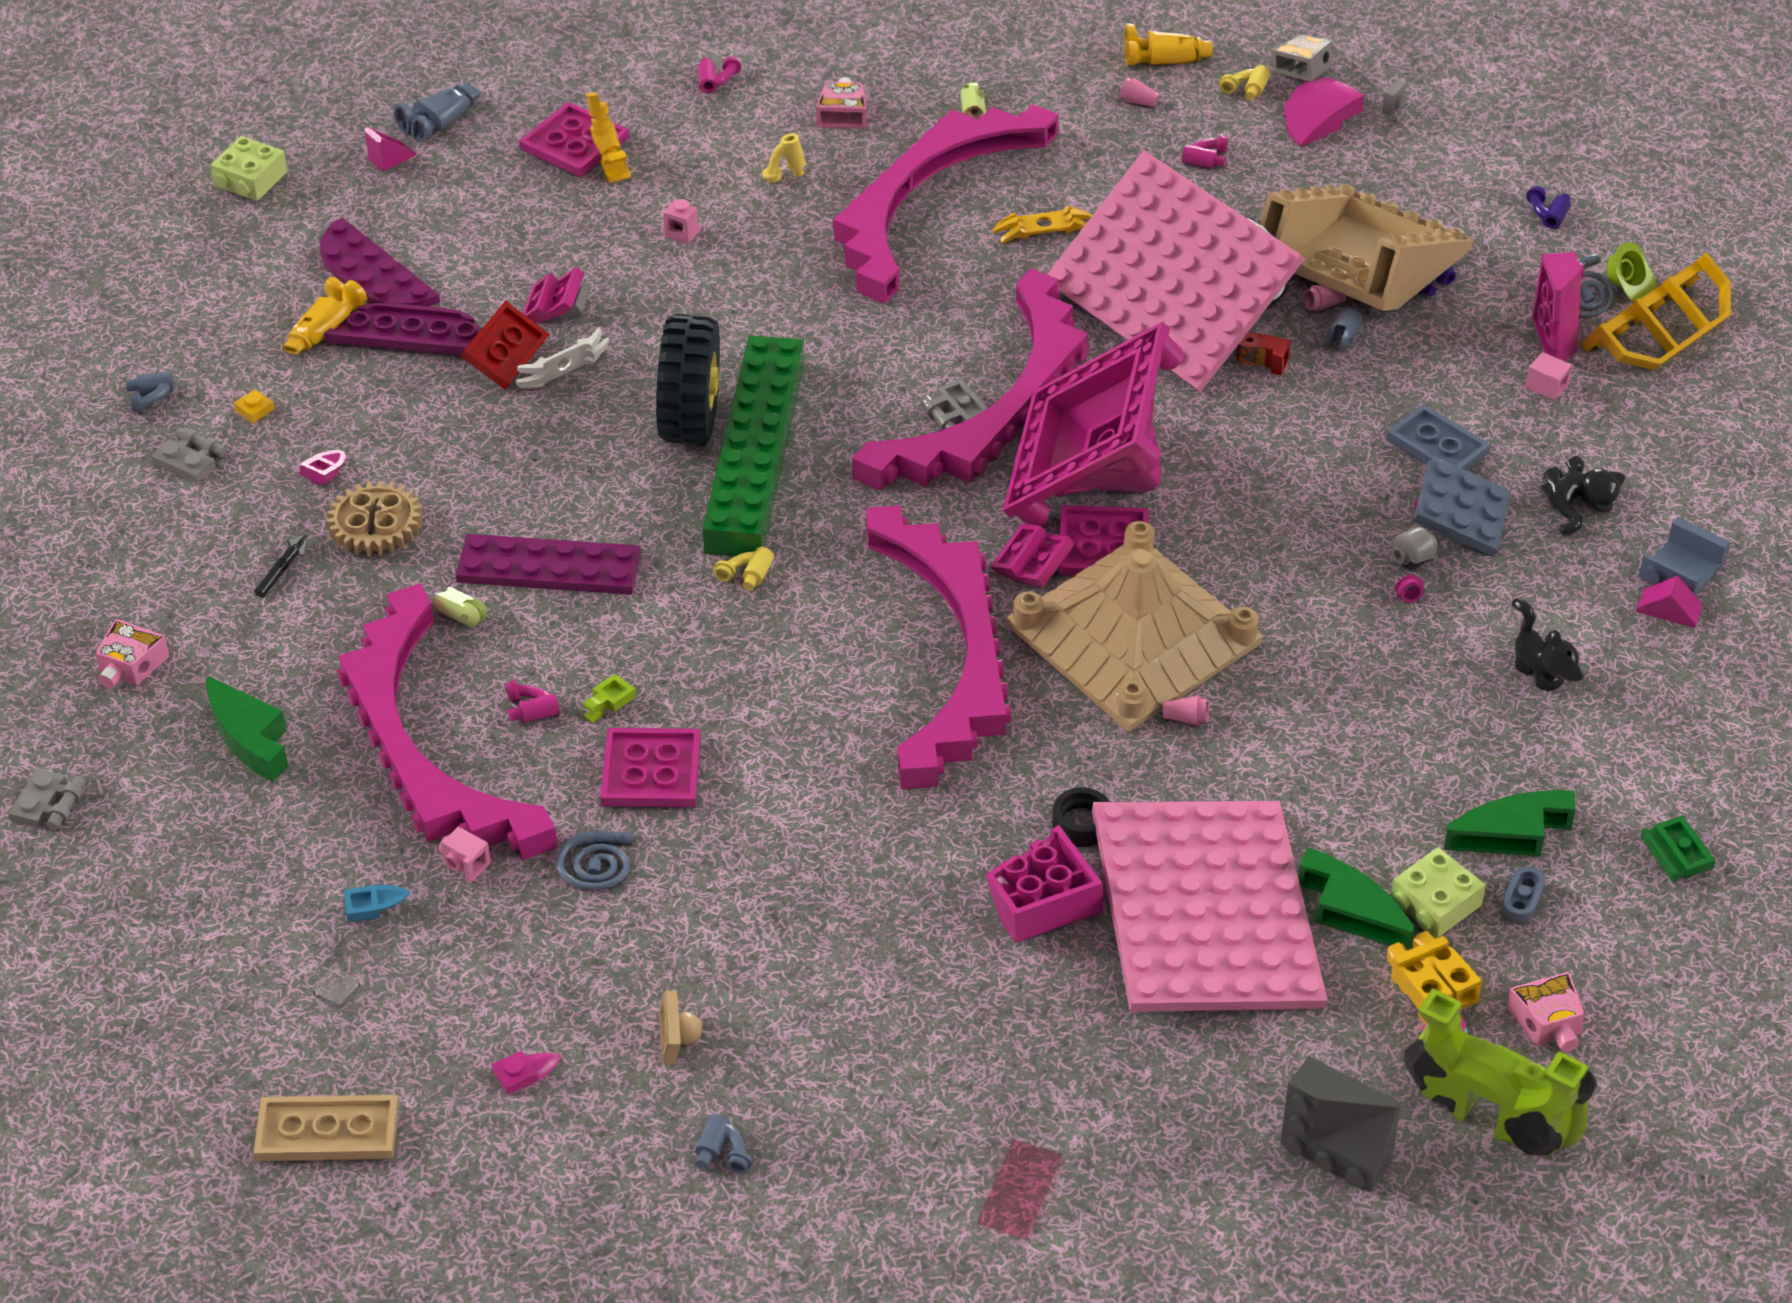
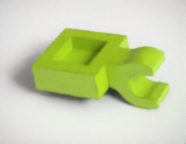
[583,674,636,724]

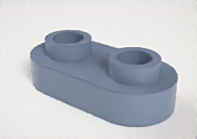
[1502,866,1546,923]

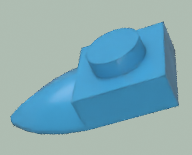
[344,885,410,923]

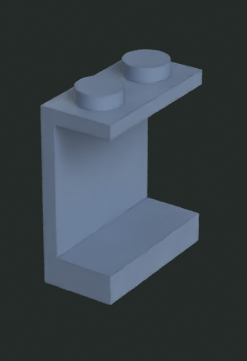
[1639,517,1731,596]

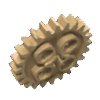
[326,481,423,557]

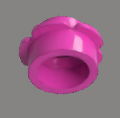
[1395,574,1424,603]

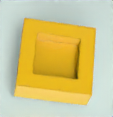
[233,389,275,423]

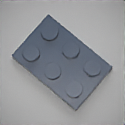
[1386,404,1491,471]

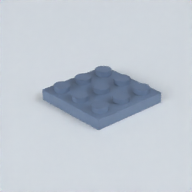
[1413,455,1511,556]

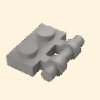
[920,379,988,430]
[151,427,227,483]
[8,769,86,830]

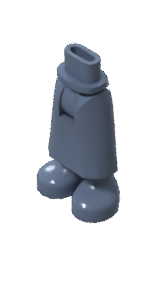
[393,83,481,142]

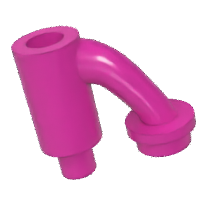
[697,56,741,93]
[1182,134,1229,169]
[505,679,560,723]

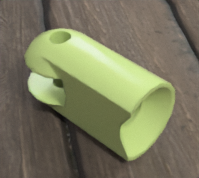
[961,82,986,120]
[433,587,487,627]

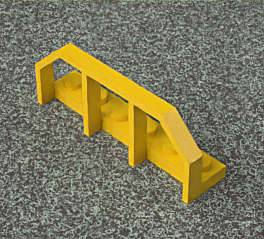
[1580,252,1731,370]

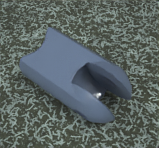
[1325,308,1363,351]

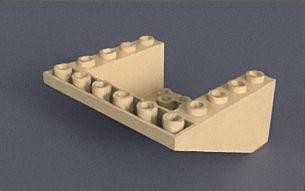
[1260,184,1474,311]

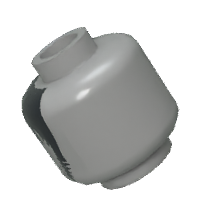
[1392,527,1438,570]

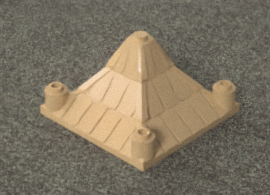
[1006,521,1263,732]

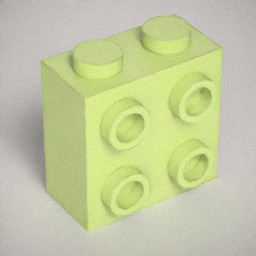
[210,136,288,201]
[1391,847,1486,938]

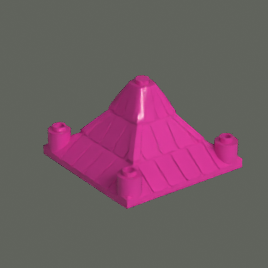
[1003,321,1183,526]

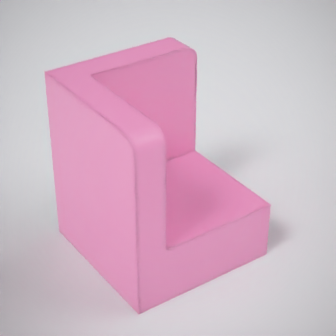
[1526,353,1572,400]

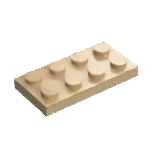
[253,1095,399,1161]

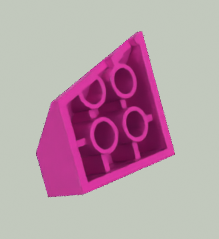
[1531,252,1584,362]
[986,825,1103,943]

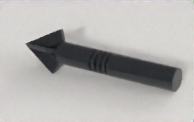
[254,535,306,598]

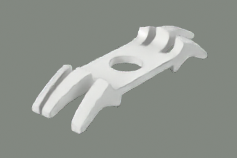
[516,327,609,389]

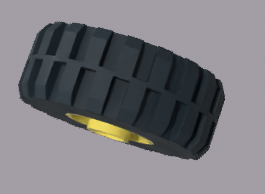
[656,314,720,444]

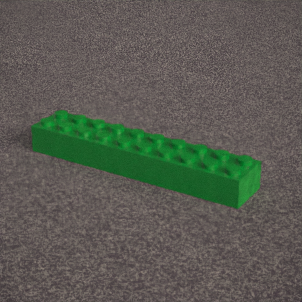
[703,335,805,556]

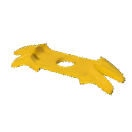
[993,206,1093,244]

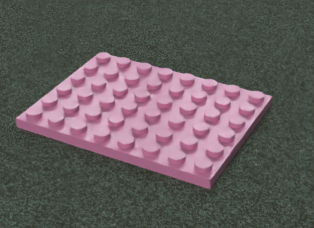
[1047,150,1305,392]
[1092,801,1328,1012]

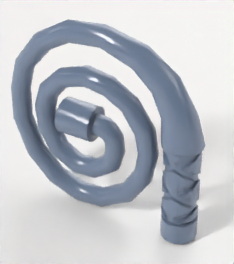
[1578,253,1615,318]
[556,830,633,890]

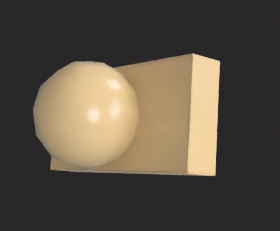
[659,991,703,1065]

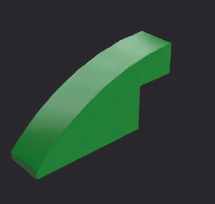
[206,676,288,782]
[1444,790,1575,856]
[1298,847,1414,950]

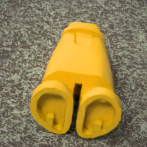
[1124,24,1213,66]
[282,277,367,355]

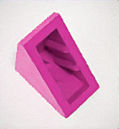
[364,126,416,172]
[1636,576,1703,628]

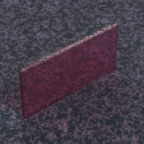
[977,1140,1062,1239]

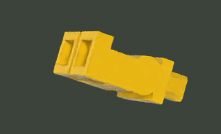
[1386,930,1482,1024]

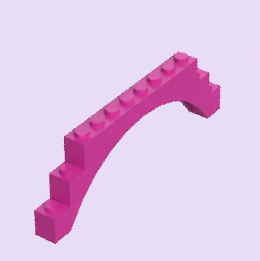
[832,104,1059,304]
[852,268,1090,491]
[866,505,1011,789]
[336,583,558,860]

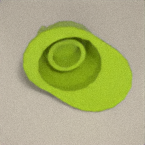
[1606,242,1656,302]

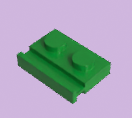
[1640,815,1715,883]

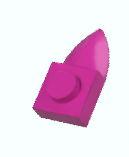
[299,451,346,485]
[492,1051,561,1095]

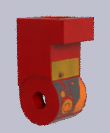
[1237,332,1291,376]

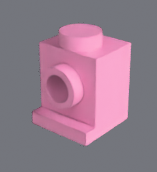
[663,199,701,244]
[438,827,491,883]

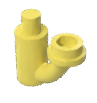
[1219,65,1271,100]
[762,133,806,183]
[714,547,774,591]

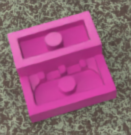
[523,267,584,323]
[990,524,1074,587]

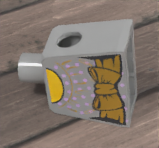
[1272,35,1333,82]

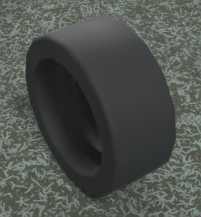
[1052,787,1110,847]

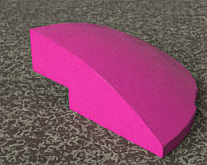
[1284,77,1364,147]

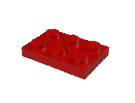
[460,300,550,390]

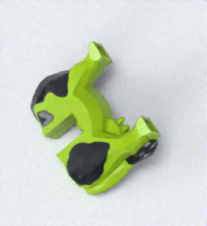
[1404,988,1598,1155]

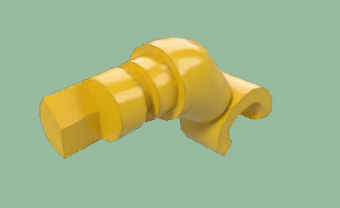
[586,92,631,183]

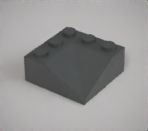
[1280,1056,1401,1192]

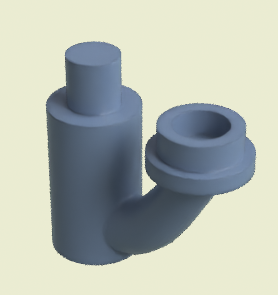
[126,372,174,414]
[695,1114,753,1174]

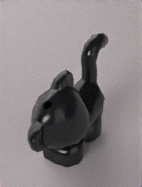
[1541,456,1625,535]
[1512,598,1584,692]

